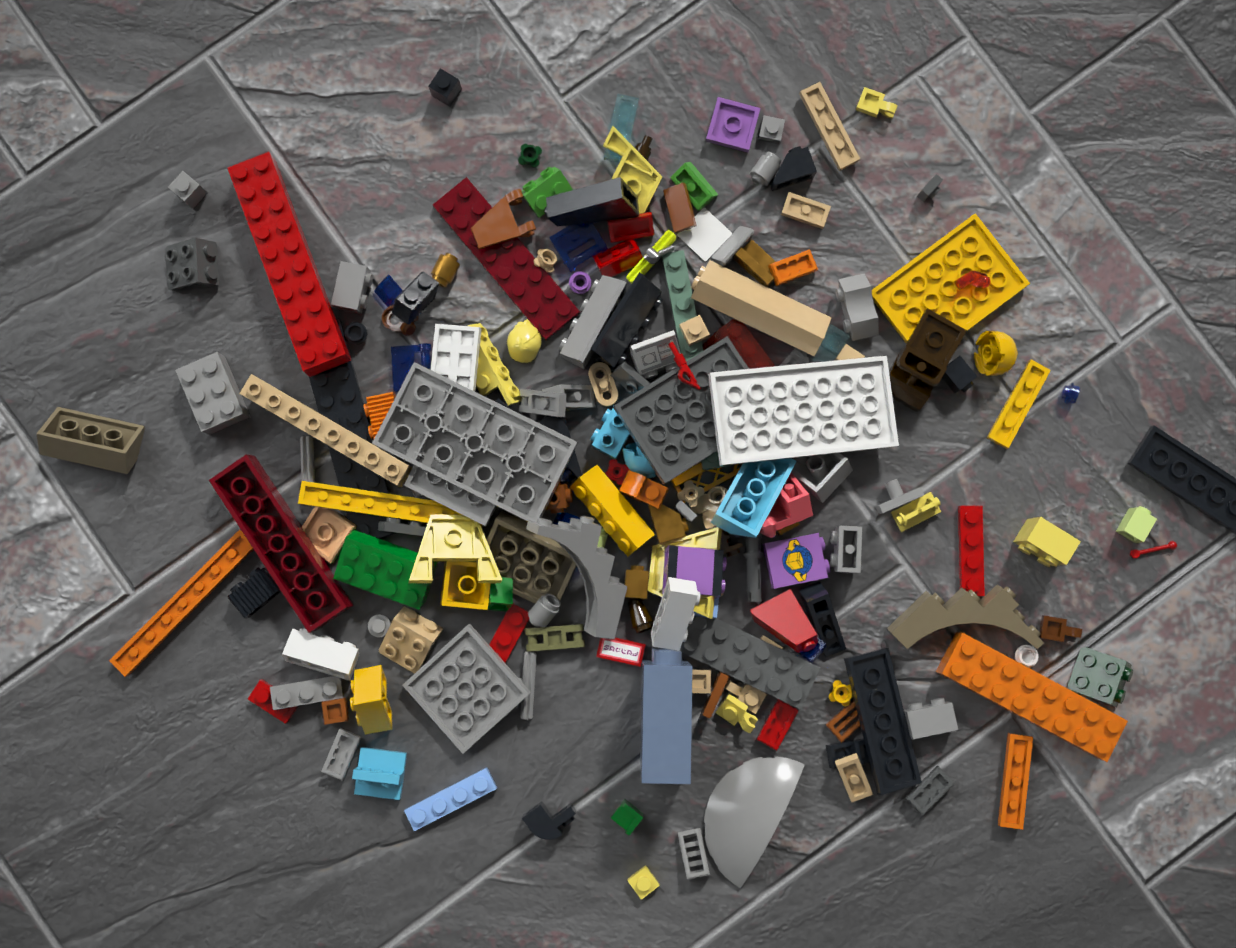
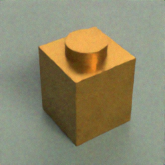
[625,565,649,599]

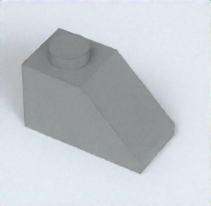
[542,384,595,411]

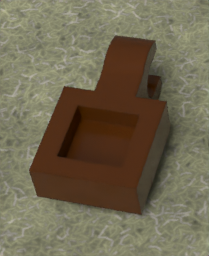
[1039,615,1082,642]

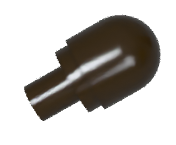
[634,135,653,161]

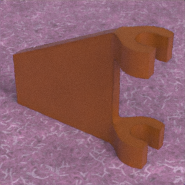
[471,189,536,249]

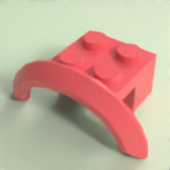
[760,473,813,538]

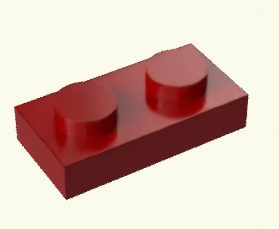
[248,679,298,724]

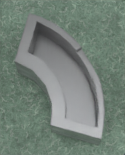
[836,274,879,341]

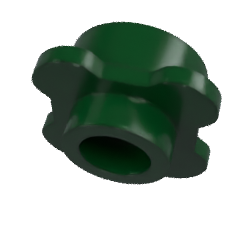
[518,144,542,168]

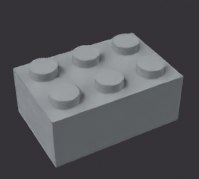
[175,352,251,435]

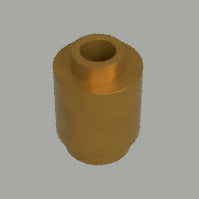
[431,253,460,288]

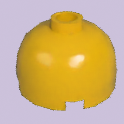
[974,331,1018,376]

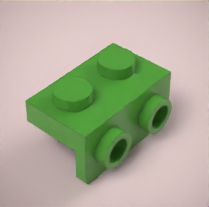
[521,167,573,218]

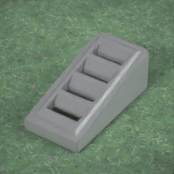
[678,828,710,880]

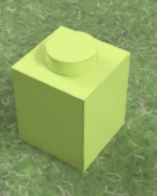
[1116,506,1157,543]

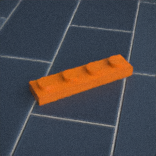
[998,733,1033,830]

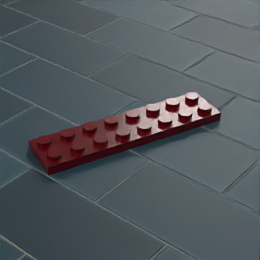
[433,177,580,341]

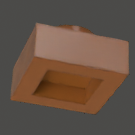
[321,697,349,725]

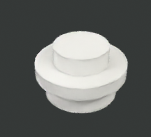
[1015,645,1039,668]

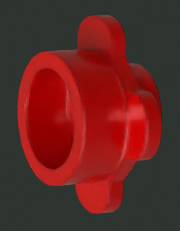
[605,459,629,485]

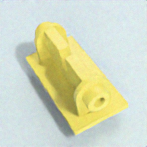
[891,492,941,532]

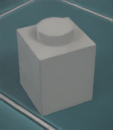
[168,171,208,209]

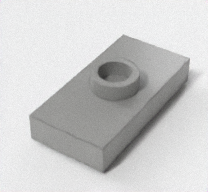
[321,728,362,781]

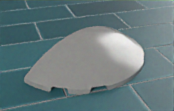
[704,756,804,888]

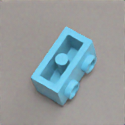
[590,408,630,459]

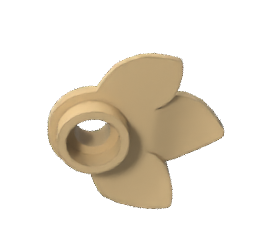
[691,486,728,529]

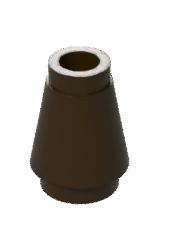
[628,598,654,634]

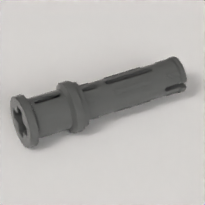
[743,533,764,602]

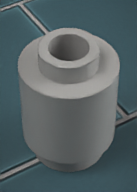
[750,152,781,186]
[528,594,560,627]

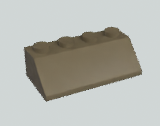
[36,407,145,474]

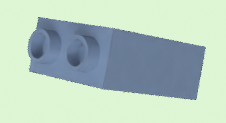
[640,648,692,784]

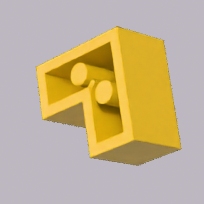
[350,665,392,735]

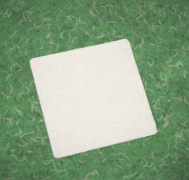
[677,207,732,261]

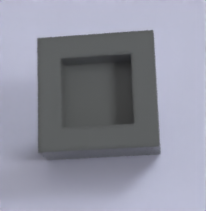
[917,174,943,202]

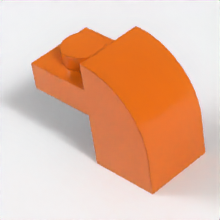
[619,470,669,509]

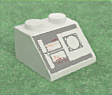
[630,330,681,380]

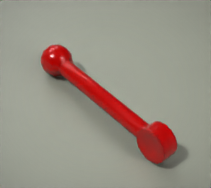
[1130,541,1177,558]

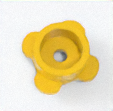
[828,680,852,706]

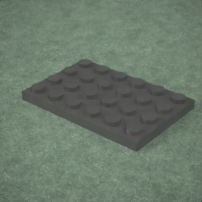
[613,336,749,485]

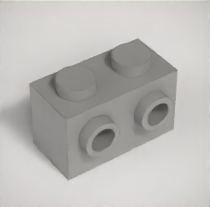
[830,526,862,573]

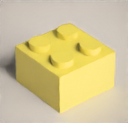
[1013,517,1081,567]

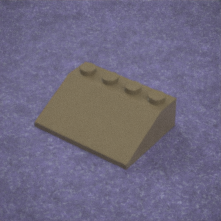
[487,509,577,603]

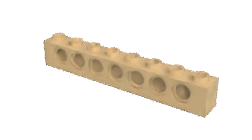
[239,374,412,487]

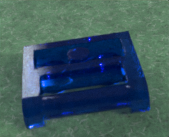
[549,223,608,273]
[391,343,432,392]

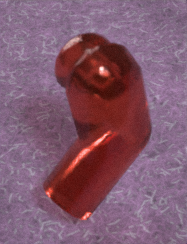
[954,270,991,290]

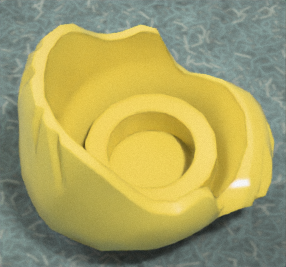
[507,319,541,363]

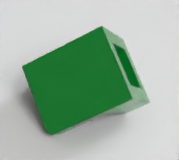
[488,577,513,612]
[611,799,643,835]

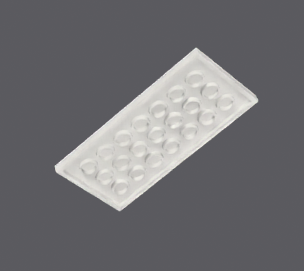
[708,356,899,466]

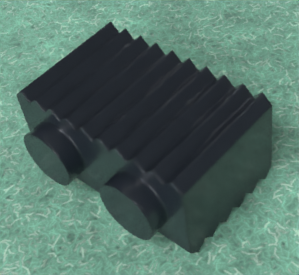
[392,272,439,325]
[227,567,281,618]

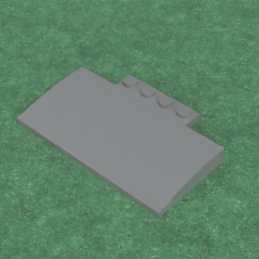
[372,362,578,526]

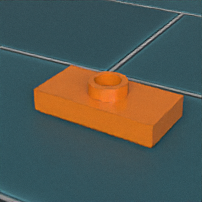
[768,249,818,287]

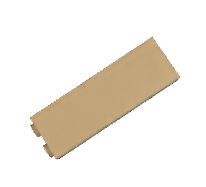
[691,260,831,356]

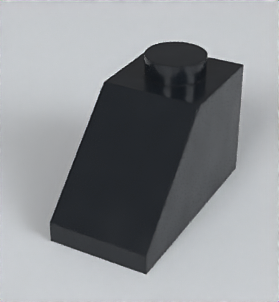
[771,146,817,191]

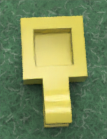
[856,87,898,119]
[716,694,758,733]

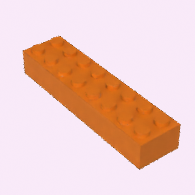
[936,632,1128,762]

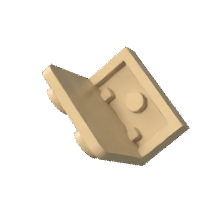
[379,606,443,673]

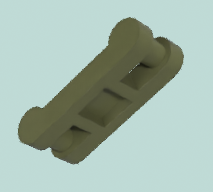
[525,624,585,651]

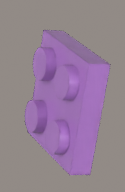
[706,97,760,153]

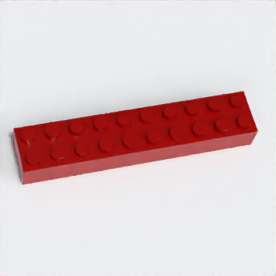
[227,152,352,377]

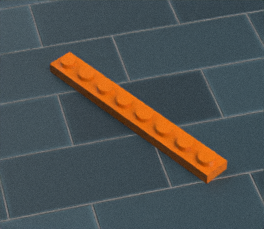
[109,529,254,677]

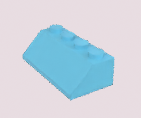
[710,458,797,538]

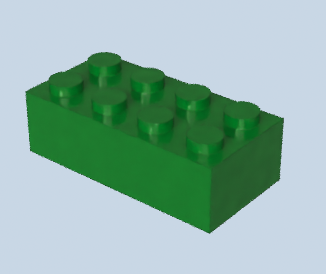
[333,530,439,610]

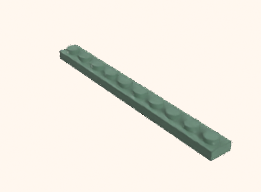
[662,250,726,471]

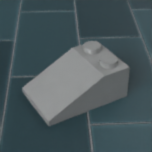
[791,453,853,503]

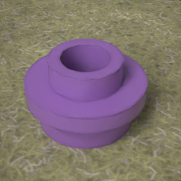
[569,272,591,294]

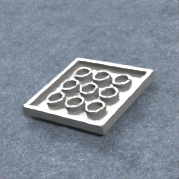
[402,624,531,754]

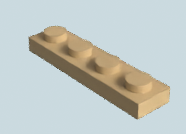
[799,82,860,171]

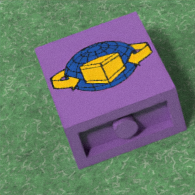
[762,533,830,589]

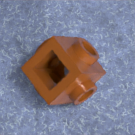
[546,480,573,513]

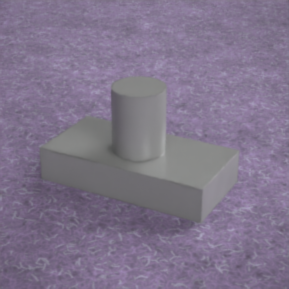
[875,479,924,515]

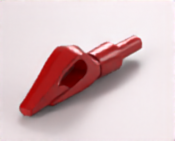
[668,342,701,390]

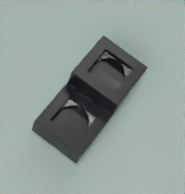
[826,739,869,769]

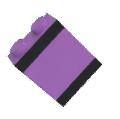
[662,545,727,599]

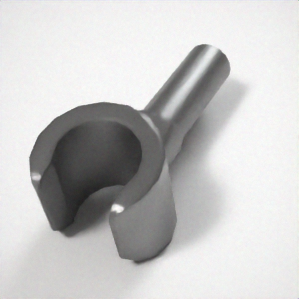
[644,245,674,264]

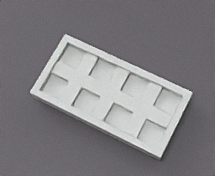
[431,324,481,392]

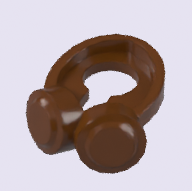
[382,305,419,336]

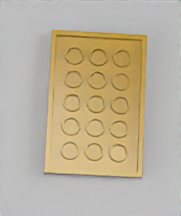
[871,213,1030,343]

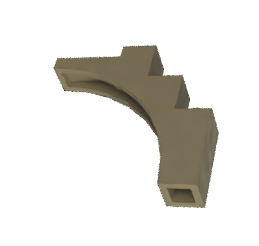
[887,584,1044,649]

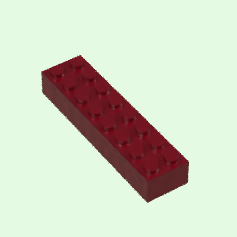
[209,454,354,633]

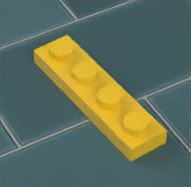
[987,359,1051,449]

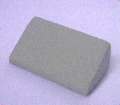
[711,226,754,267]

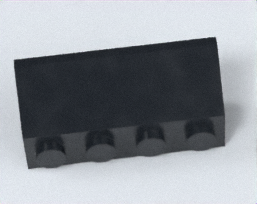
[591,272,663,370]

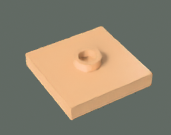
[302,507,357,564]

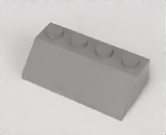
[558,275,627,369]

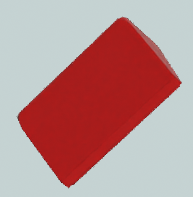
[593,239,643,277]

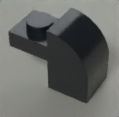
[522,801,576,840]

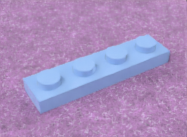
[404,767,497,831]

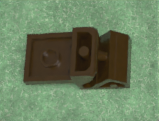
[889,308,967,412]

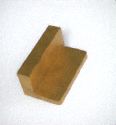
[734,240,776,287]

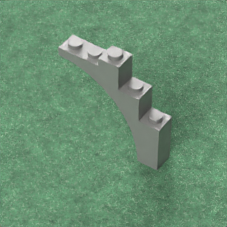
[526,516,627,639]

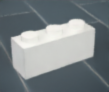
[651,577,700,651]
[282,629,360,681]

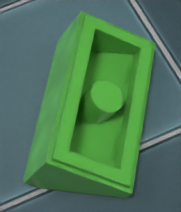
[670,162,718,211]

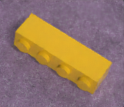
[570,465,655,557]

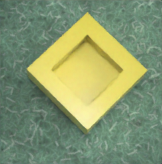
[627,865,660,900]

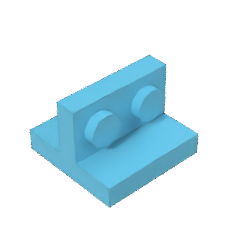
[352,747,407,800]

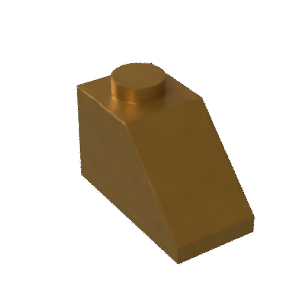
[648,504,689,544]

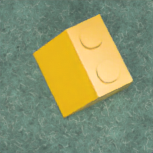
[440,561,491,610]

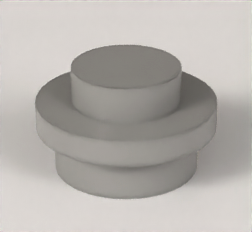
[368,614,391,637]

